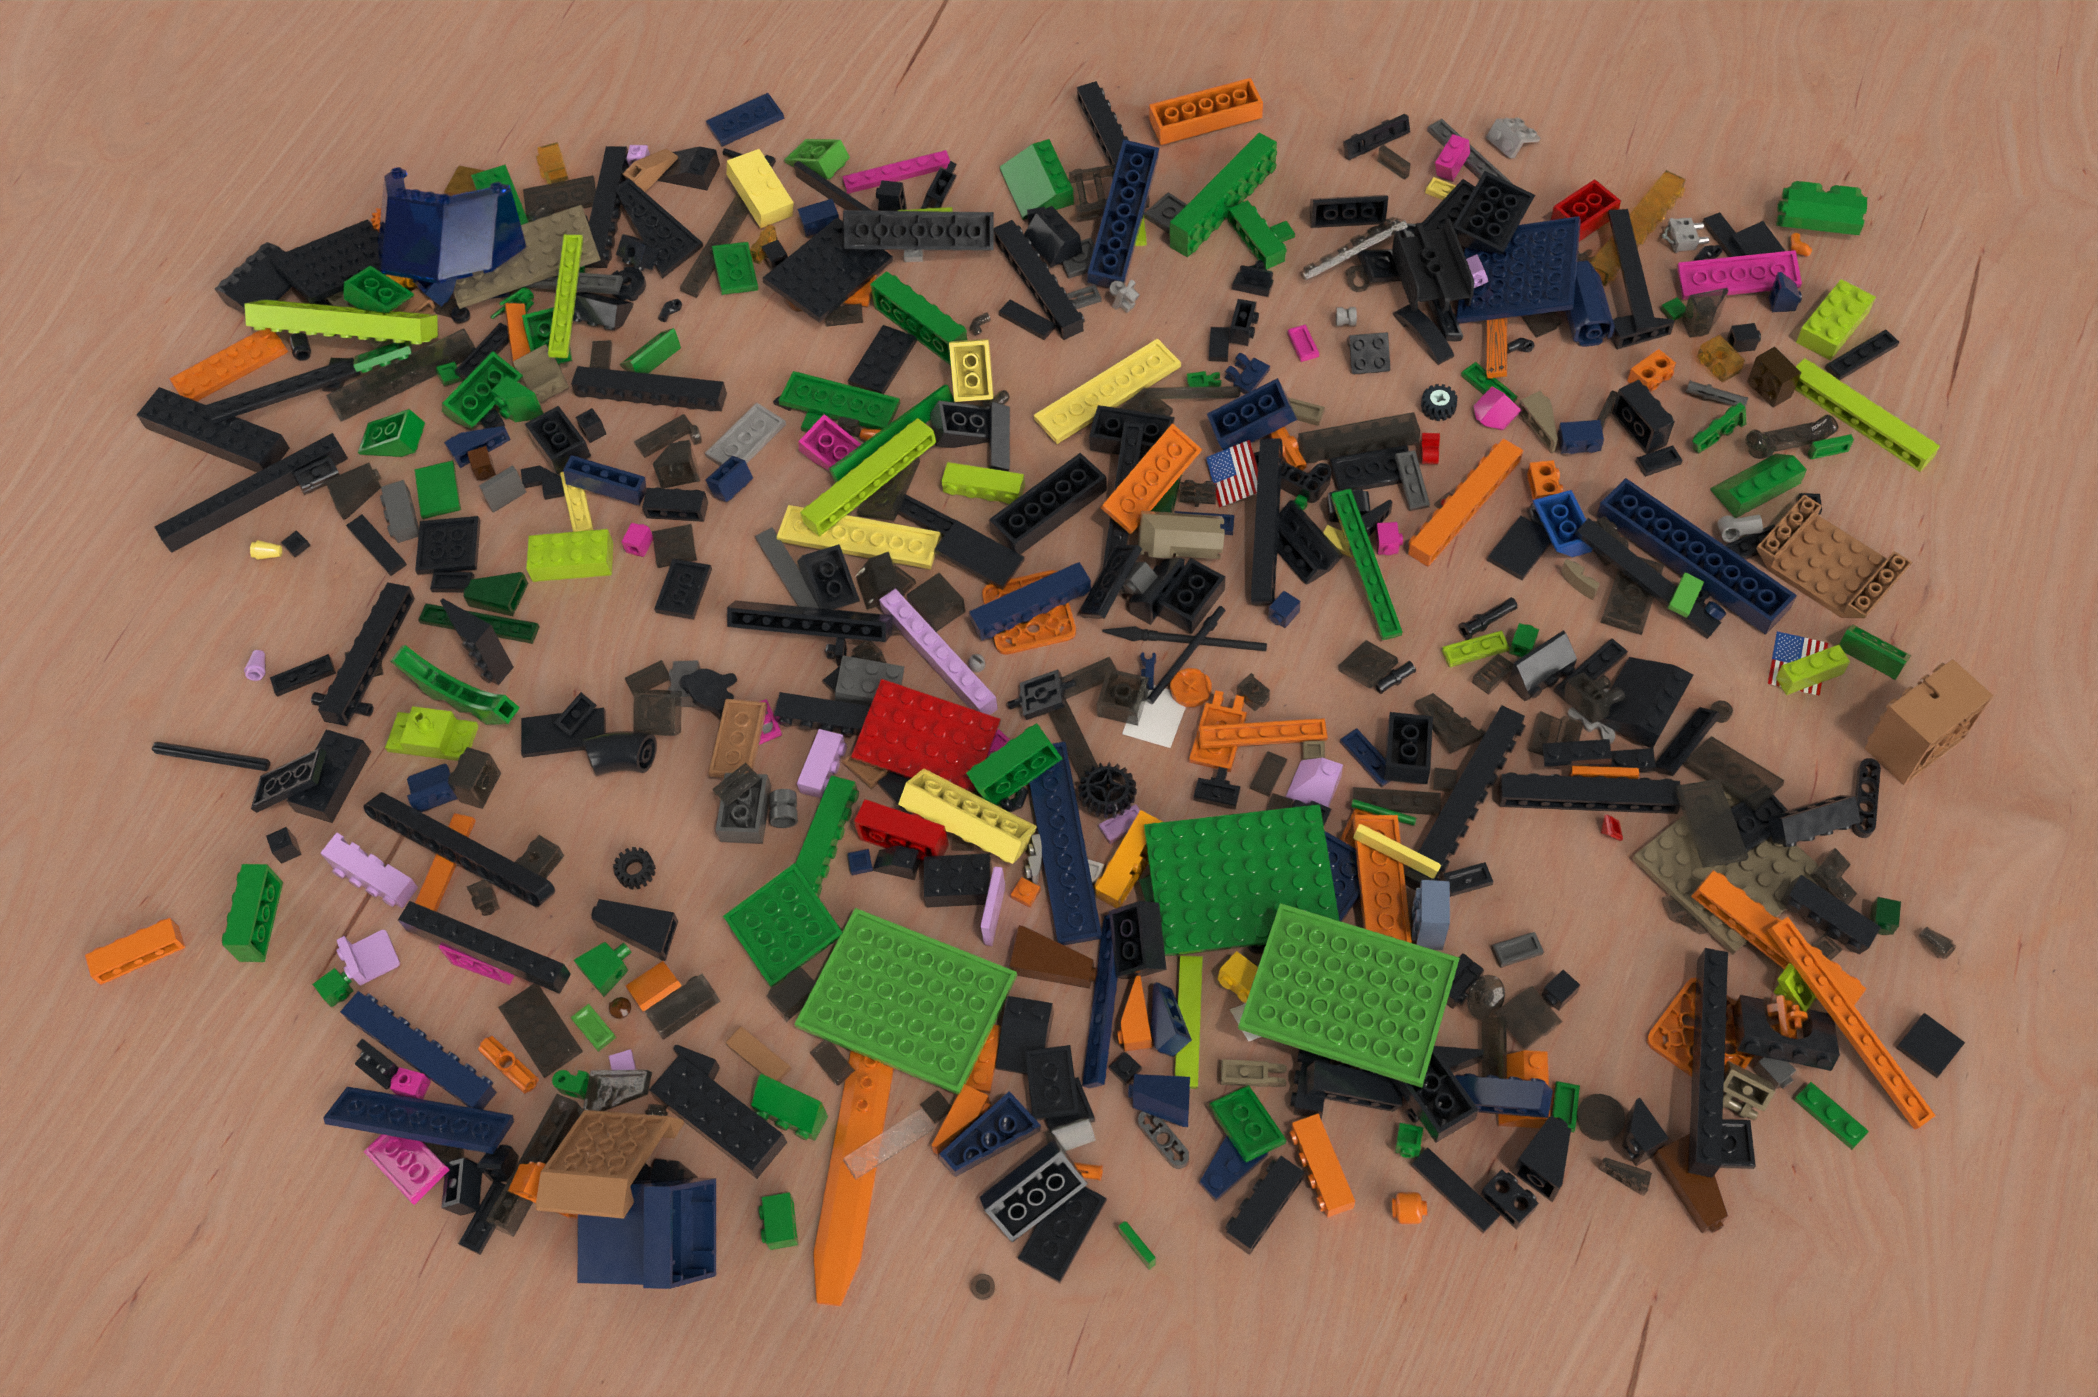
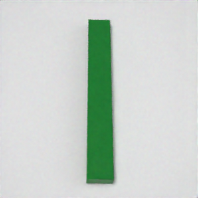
[828,384,954,483]

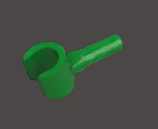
[1295,495,1307,510]

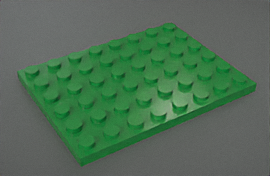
[1144,805,1339,956]

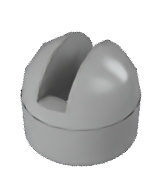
[969,654,986,672]

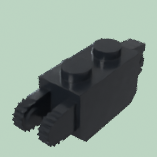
[921,161,957,209]

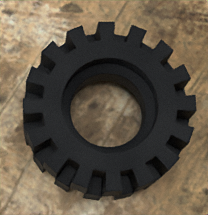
[613,847,656,890]

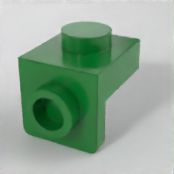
[1395,1123,1424,1158]

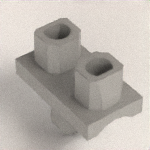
[1109,279,1140,313]

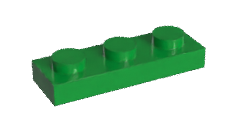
[1794,1082,1869,1150]

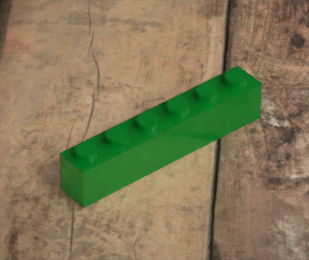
[795,775,859,896]

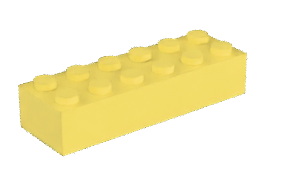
[898,769,1037,864]

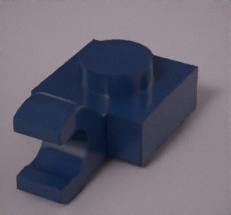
[1140,652,1156,690]

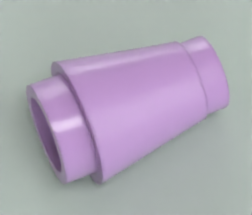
[244,650,265,681]

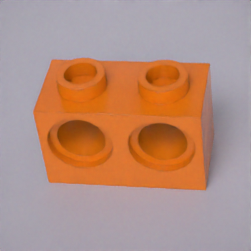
[1627,349,1676,391]
[1527,460,1564,500]

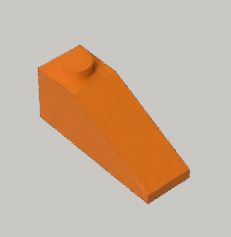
[1117,976,1152,1051]
[931,1084,992,1154]

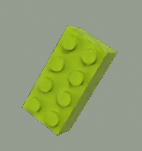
[1796,279,1876,361]
[526,529,613,582]

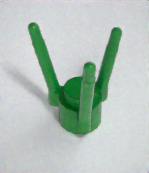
[491,287,534,319]

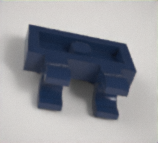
[1225,353,1270,394]

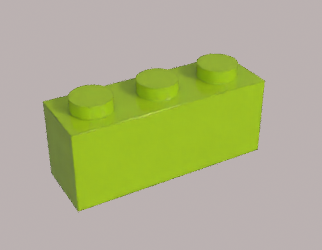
[1776,645,1850,695]

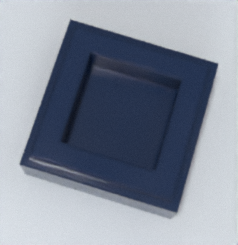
[848,849,873,876]

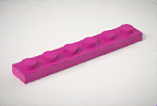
[842,150,950,194]

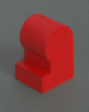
[1420,433,1440,465]

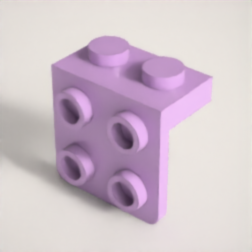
[336,930,400,986]

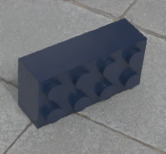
[1207,378,1298,450]

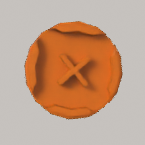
[1170,668,1212,707]

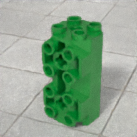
[1776,181,1868,235]

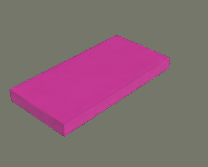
[364,1134,449,1205]

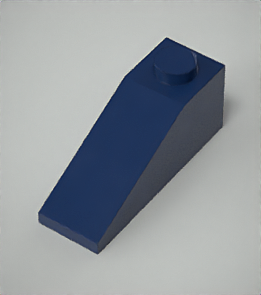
[444,426,511,468]
[1151,982,1192,1057]

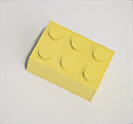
[949,339,994,402]

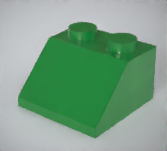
[491,376,544,423]

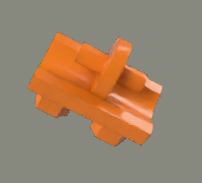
[1767,995,1808,1039]

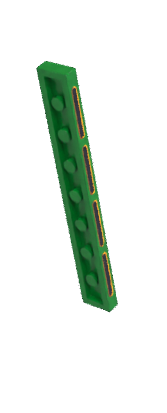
[1331,489,1403,641]

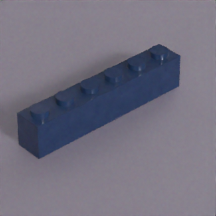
[969,562,1091,641]

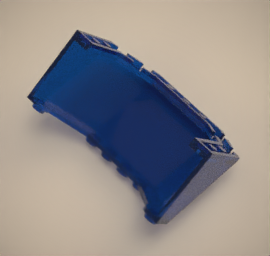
[378,167,527,284]

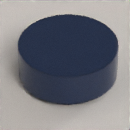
[1704,601,1726,621]

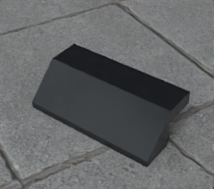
[1277,500,1343,584]

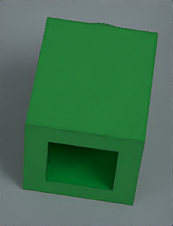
[1509,623,1539,658]

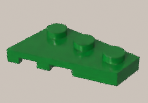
[1692,402,1747,454]

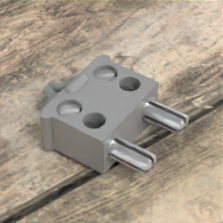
[1662,218,1709,253]

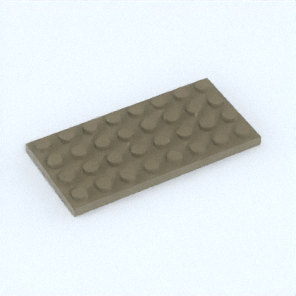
[454,205,601,309]

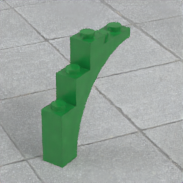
[390,645,520,725]

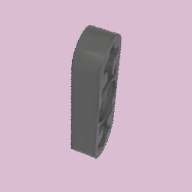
[1138,1111,1189,1169]

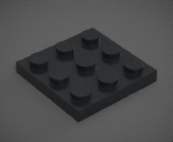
[415,516,481,575]

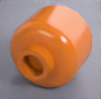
[1392,1192,1427,1224]

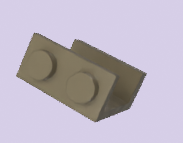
[513,344,569,403]

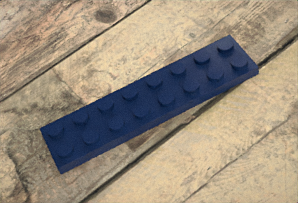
[323,1087,514,1154]

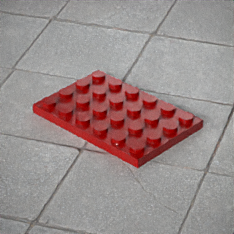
[851,679,1001,794]

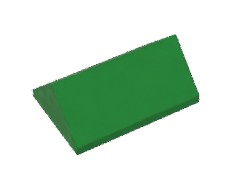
[620,328,681,374]
[1839,624,1911,680]

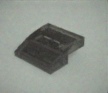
[1528,711,1583,756]
[1495,986,1563,1050]

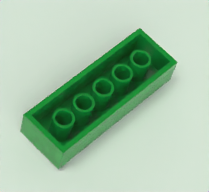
[870,271,967,366]

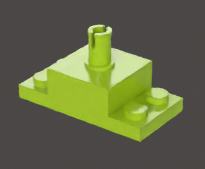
[385,706,479,762]

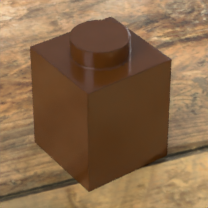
[468,446,496,481]

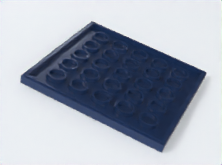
[1456,216,1581,324]

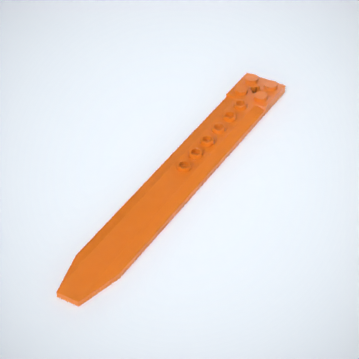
[814,1051,894,1306]

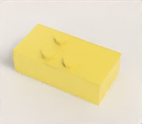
[726,149,794,228]

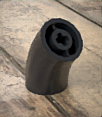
[582,731,657,777]

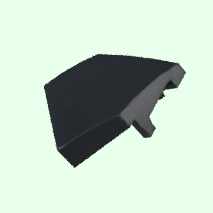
[1232,260,1274,297]

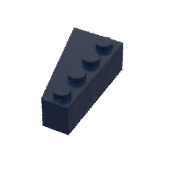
[939,1091,1041,1177]

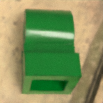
[552,1070,593,1100]

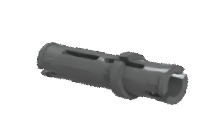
[1686,380,1748,407]

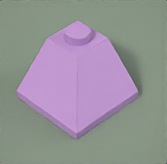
[1286,758,1343,807]

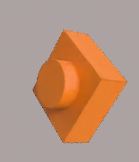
[1011,877,1041,908]

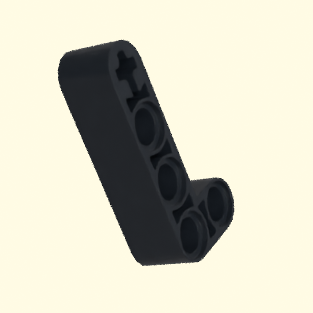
[1254,451,1332,503]

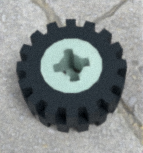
[1421,384,1458,421]

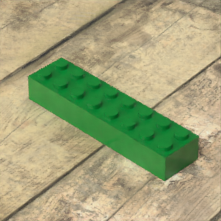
[1170,132,1277,258]

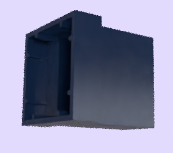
[577,1178,716,1289]

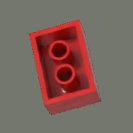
[1551,179,1621,242]

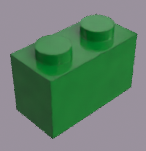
[759,1192,798,1250]

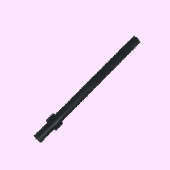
[1146,606,1226,704]

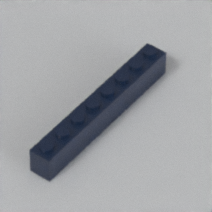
[340,991,497,1110]

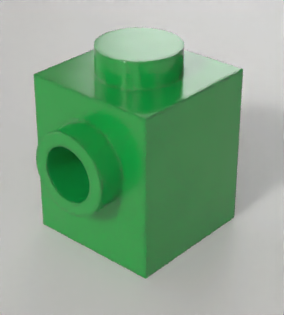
[312,968,354,1008]

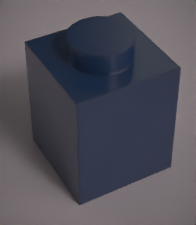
[1268,591,1301,628]

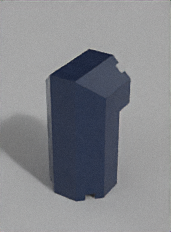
[1564,261,1615,347]

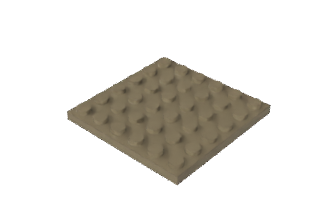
[1632,781,1827,955]

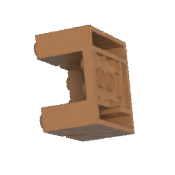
[1864,659,1994,785]

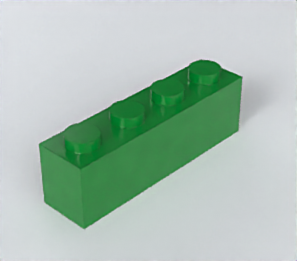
[1228,200,1287,269]

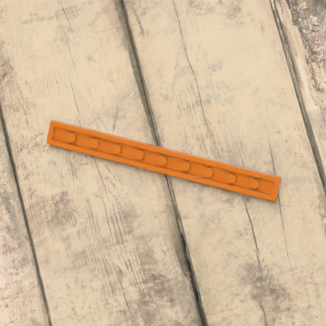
[1767,917,1936,1130]

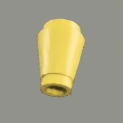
[250,540,282,560]

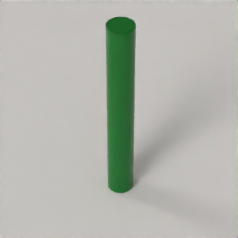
[1351,799,1417,826]

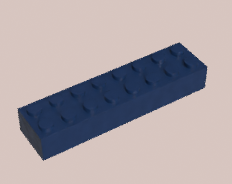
[1087,139,1160,288]

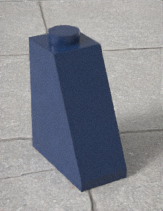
[1128,1074,1190,1127]

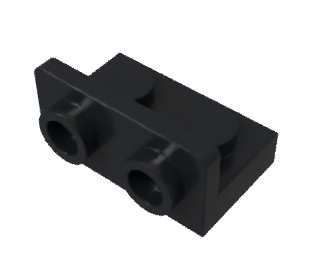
[355,1039,399,1090]

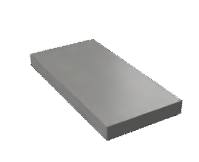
[705,403,786,466]

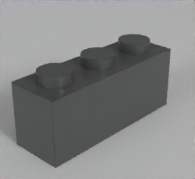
[380,480,419,543]

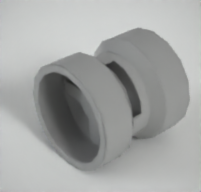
[1336,307,1357,326]

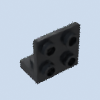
[1347,332,1391,374]

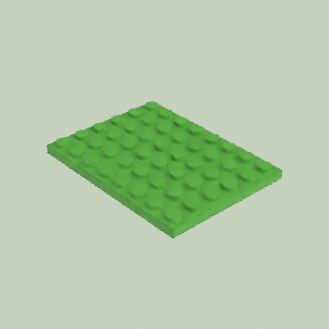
[1238,903,1460,1088]
[794,908,1018,1095]

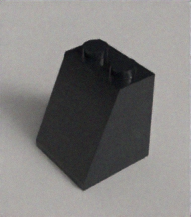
[1512,1115,1571,1202]

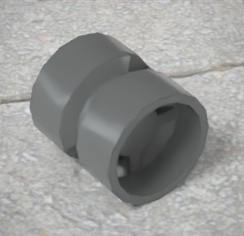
[769,789,798,828]

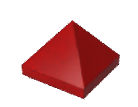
[1601,814,1623,841]

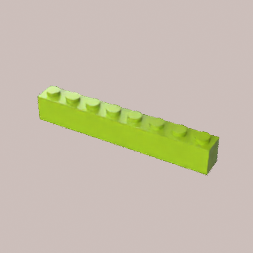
[1795,358,1940,472]
[800,418,936,537]

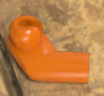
[1790,233,1812,257]

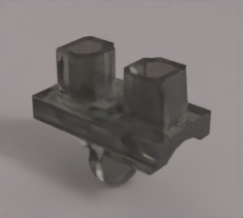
[1180,480,1217,507]

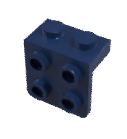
[407,764,458,812]

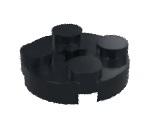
[611,267,646,301]

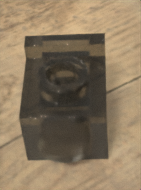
[1237,673,1270,711]
[467,879,501,916]

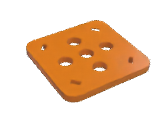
[982,570,1076,655]
[1647,977,1755,1092]

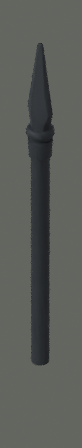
[1102,626,1267,651]

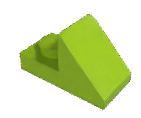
[1774,963,1816,1012]

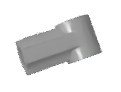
[1717,515,1763,542]

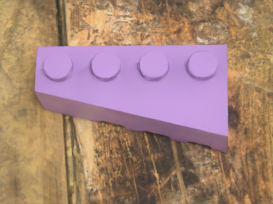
[321,833,418,908]

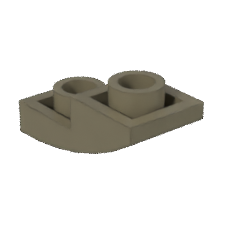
[1561,559,1600,600]

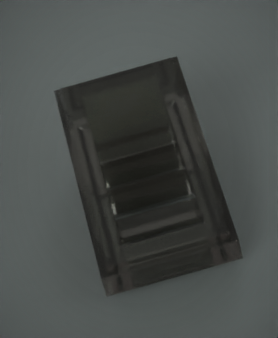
[1472,653,1513,695]
[1599,1157,1652,1196]

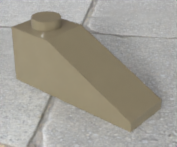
[1519,391,1558,454]

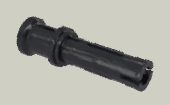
[1458,597,1518,640]

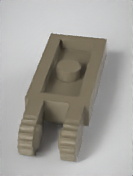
[1221,1059,1287,1087]

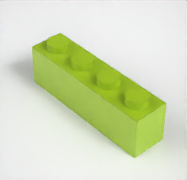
[942,462,1025,504]

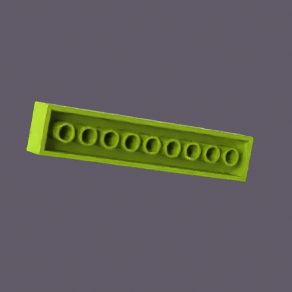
[245,300,438,344]

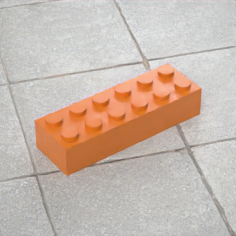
[1149,78,1263,145]

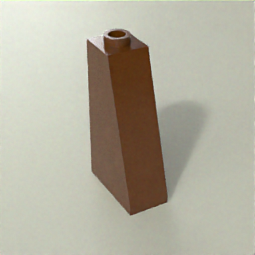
[1009,925,1097,989]
[1653,1134,1728,1234]

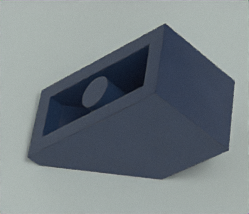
[1768,272,1802,313]

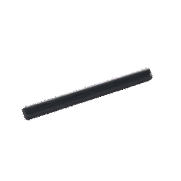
[152,741,271,771]

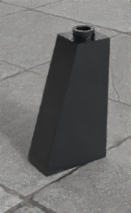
[591,899,678,961]

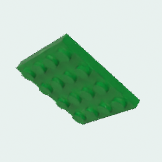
[723,863,843,988]

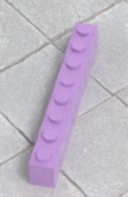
[879,589,998,715]

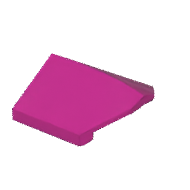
[1474,386,1521,430]

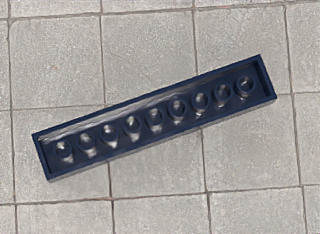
[1596,478,1797,635]

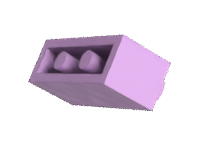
[797,729,847,799]

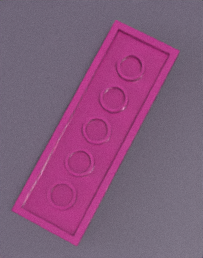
[1677,250,1802,300]

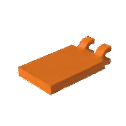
[1189,690,1247,772]

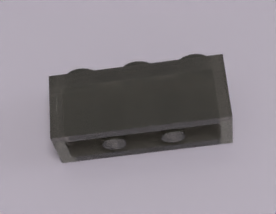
[645,974,721,1040]

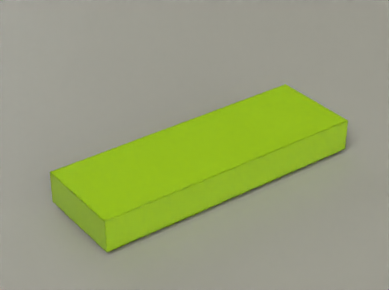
[1442,630,1510,668]

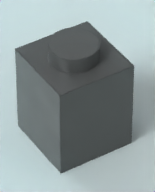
[1753,1057,1796,1090]

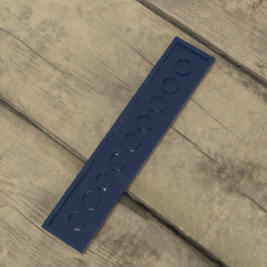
[1029,742,1102,945]

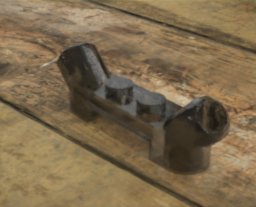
[1745,414,1839,459]

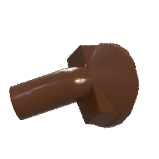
[609,997,631,1019]

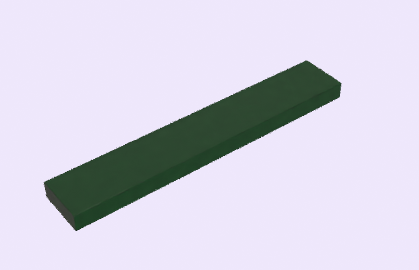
[418,603,540,644]

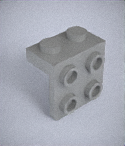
[1486,117,1541,158]

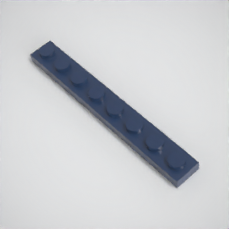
[1082,915,1118,1089]

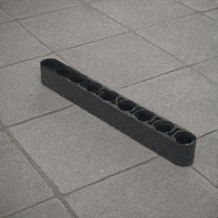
[1251,438,1283,605]

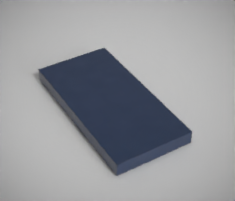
[706,93,785,147]

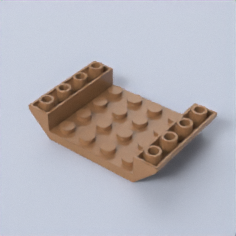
[1756,495,1913,618]
[535,1110,684,1219]

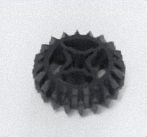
[1078,762,1137,819]

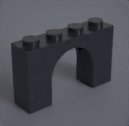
[1733,995,1840,1071]

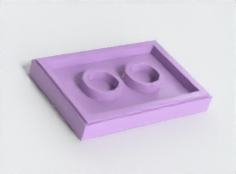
[980,867,1005,946]

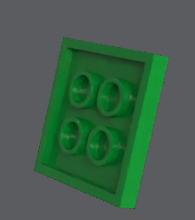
[353,341,412,373]

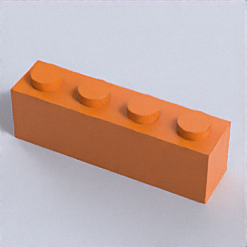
[85,918,185,985]
[1289,1113,1355,1217]

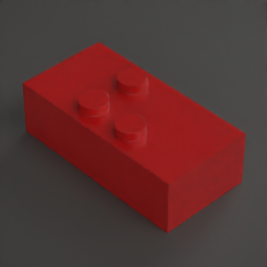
[854,799,949,862]

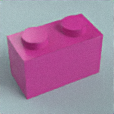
[1435,134,1470,181]

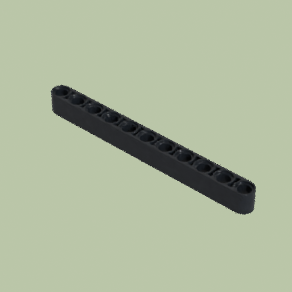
[363,792,555,907]

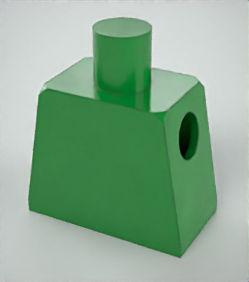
[574,942,632,997]

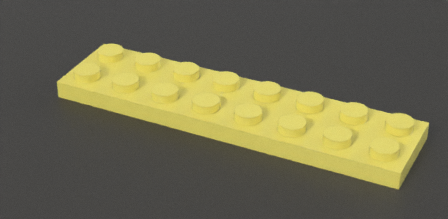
[1034,339,1181,444]
[777,505,941,569]

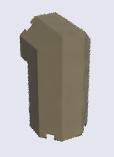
[1138,511,1225,559]

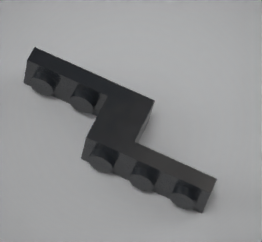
[1542,739,1656,772]

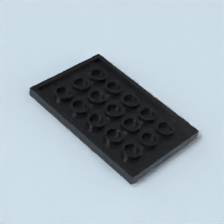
[763,218,893,323]
[270,219,405,304]

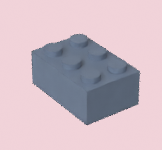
[1411,880,1450,950]

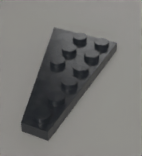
[615,178,703,279]

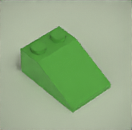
[784,139,850,180]

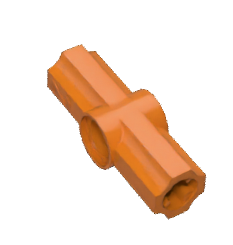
[1268,426,1307,471]
[478,1036,539,1094]

